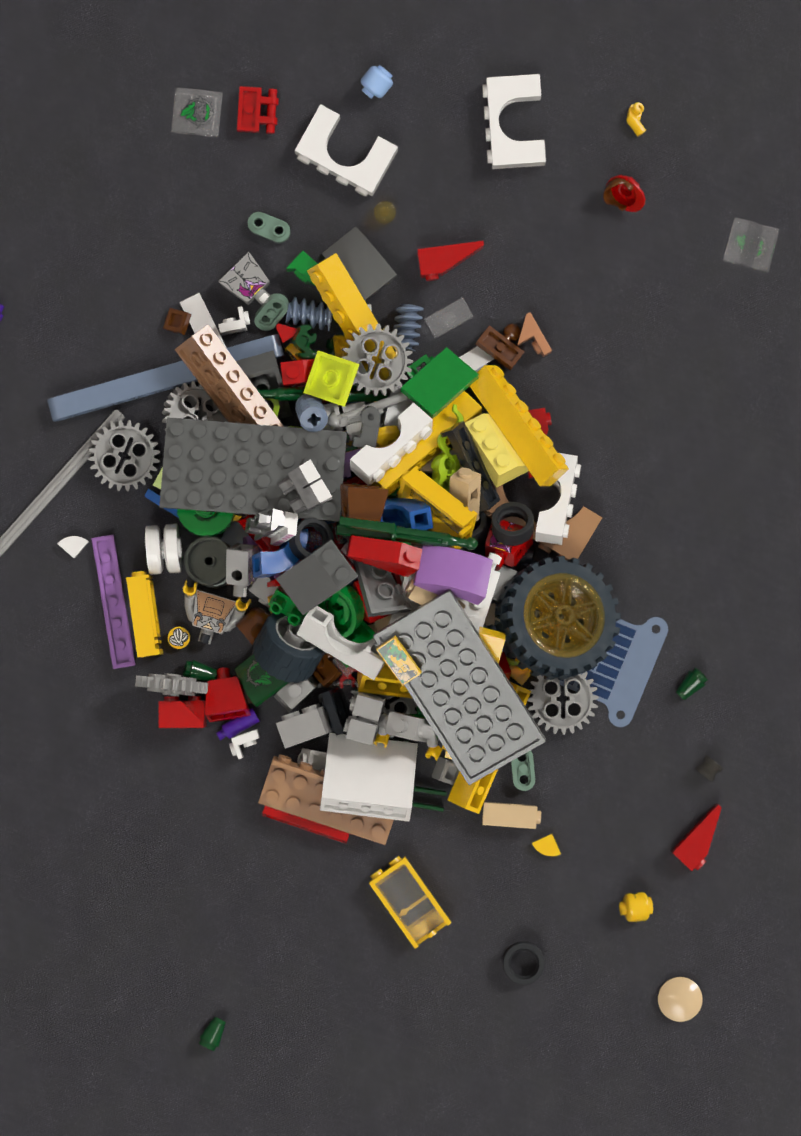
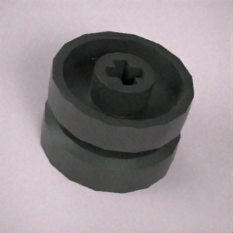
[184,536,231,588]

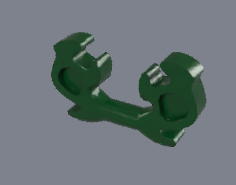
[292,325,345,359]

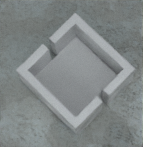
[343,692,387,745]
[276,703,332,748]

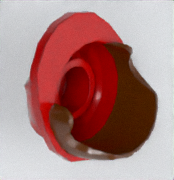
[603,175,646,212]

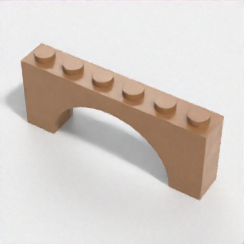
[483,481,602,560]

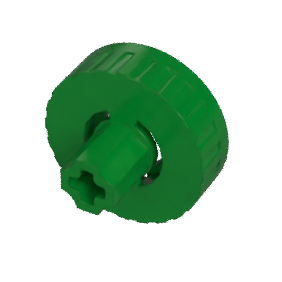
[177,509,235,537]
[317,584,365,638]

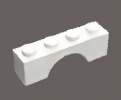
[350,403,433,485]
[536,453,581,545]
[296,606,385,680]

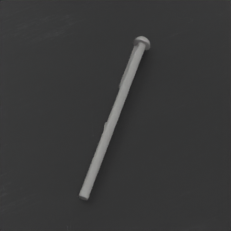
[328,364,487,429]

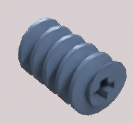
[286,297,333,331]
[393,304,424,352]
[295,394,328,432]

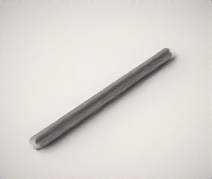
[0,410,125,557]

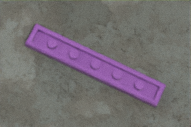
[92,535,136,669]

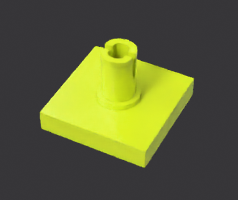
[303,351,360,407]

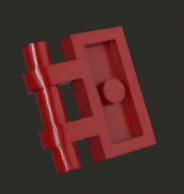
[237,86,279,134]

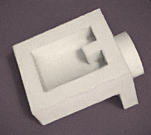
[218,306,250,336]
[229,729,260,759]
[297,748,327,771]

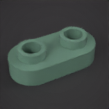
[248,212,291,243]
[254,293,289,331]
[511,750,535,791]

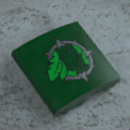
[235,654,289,707]

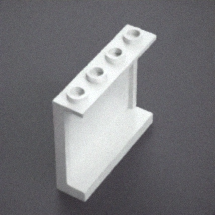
[320,733,418,821]

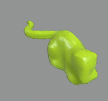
[431,404,464,492]

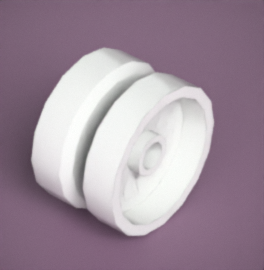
[145,524,182,575]

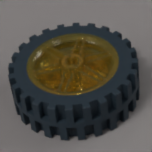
[495,556,621,680]

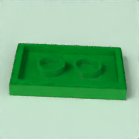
[401,347,479,419]

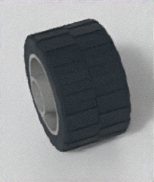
[252,613,325,683]

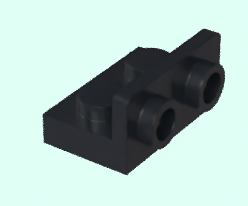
[318,688,349,736]

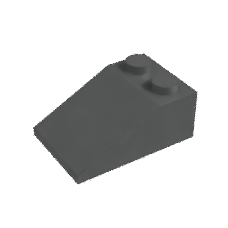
[236,350,293,420]
[276,539,358,615]

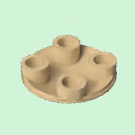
[658,977,702,1022]

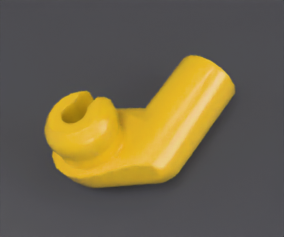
[626,102,646,137]

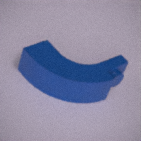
[380,498,433,530]
[252,519,308,578]

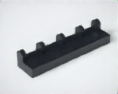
[441,421,500,512]

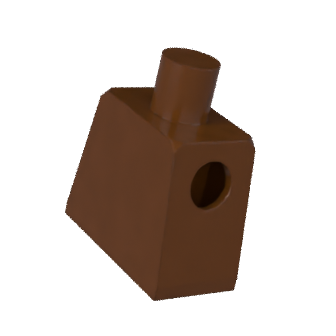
[340,484,389,522]

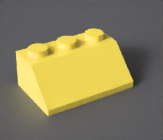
[465,413,529,487]

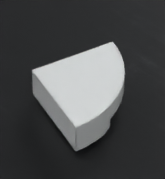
[57,536,89,558]

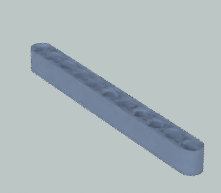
[47,334,284,422]

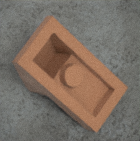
[517,312,552,357]

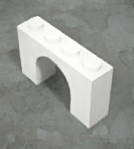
[482,74,546,169]
[295,104,398,197]

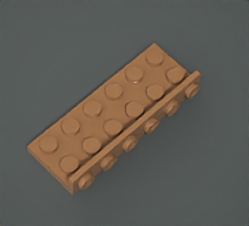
[175,325,284,427]
[258,755,394,845]

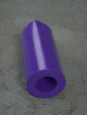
[216,708,260,740]

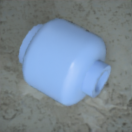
[361,65,393,99]

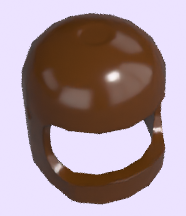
[236,607,270,645]

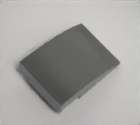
[322,227,397,302]

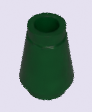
[183,660,217,682]
[676,667,708,700]
[198,1016,226,1052]

